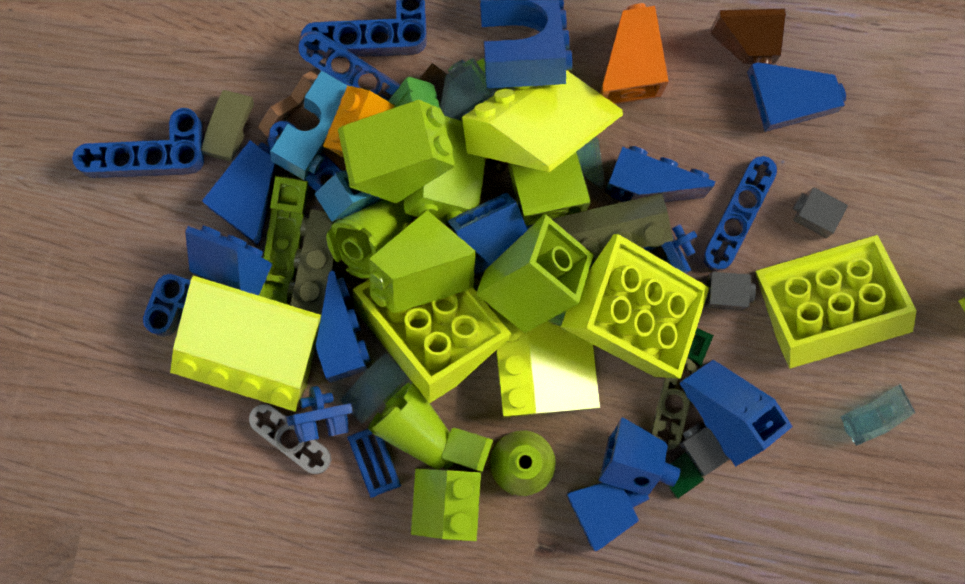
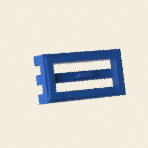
[347,429,401,498]

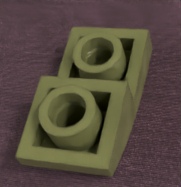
[201,90,254,162]

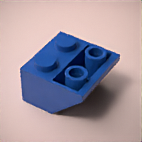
[185,225,272,296]

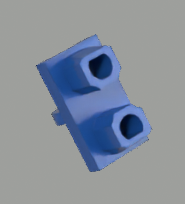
[644,224,698,274]
[286,386,353,443]

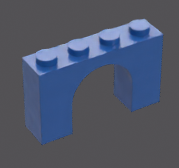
[480,0,572,88]

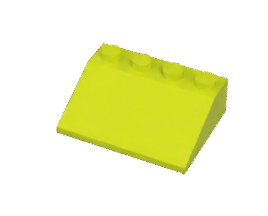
[462,71,623,172]
[561,234,709,379]
[756,235,917,369]
[170,276,321,412]
[353,279,511,404]
[491,306,600,418]

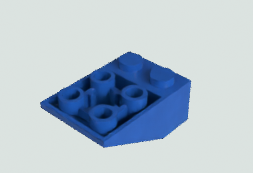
[605,146,716,202]
[316,271,371,383]
[680,360,793,467]

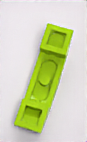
[259,176,308,305]

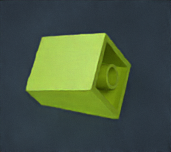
[338,99,455,203]
[403,116,485,226]
[508,152,590,226]
[369,210,475,313]
[476,215,594,333]
[411,469,481,541]

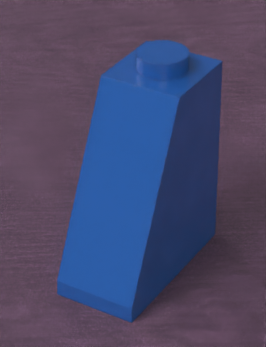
[747,62,846,132]
[202,140,279,245]
[447,193,527,264]

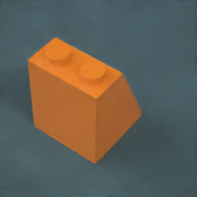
[600,3,669,104]

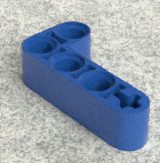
[301,0,427,58]
[72,108,204,178]
[143,274,191,337]

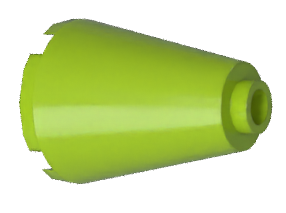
[326,199,413,278]
[368,382,454,470]
[490,430,556,496]

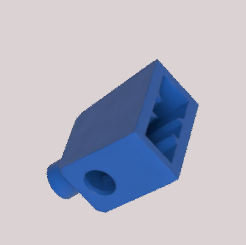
[599,417,680,495]
[566,482,650,552]

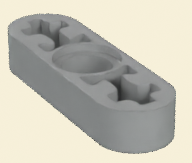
[249,404,332,474]

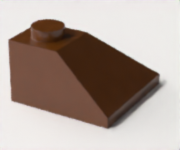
[711,8,786,65]

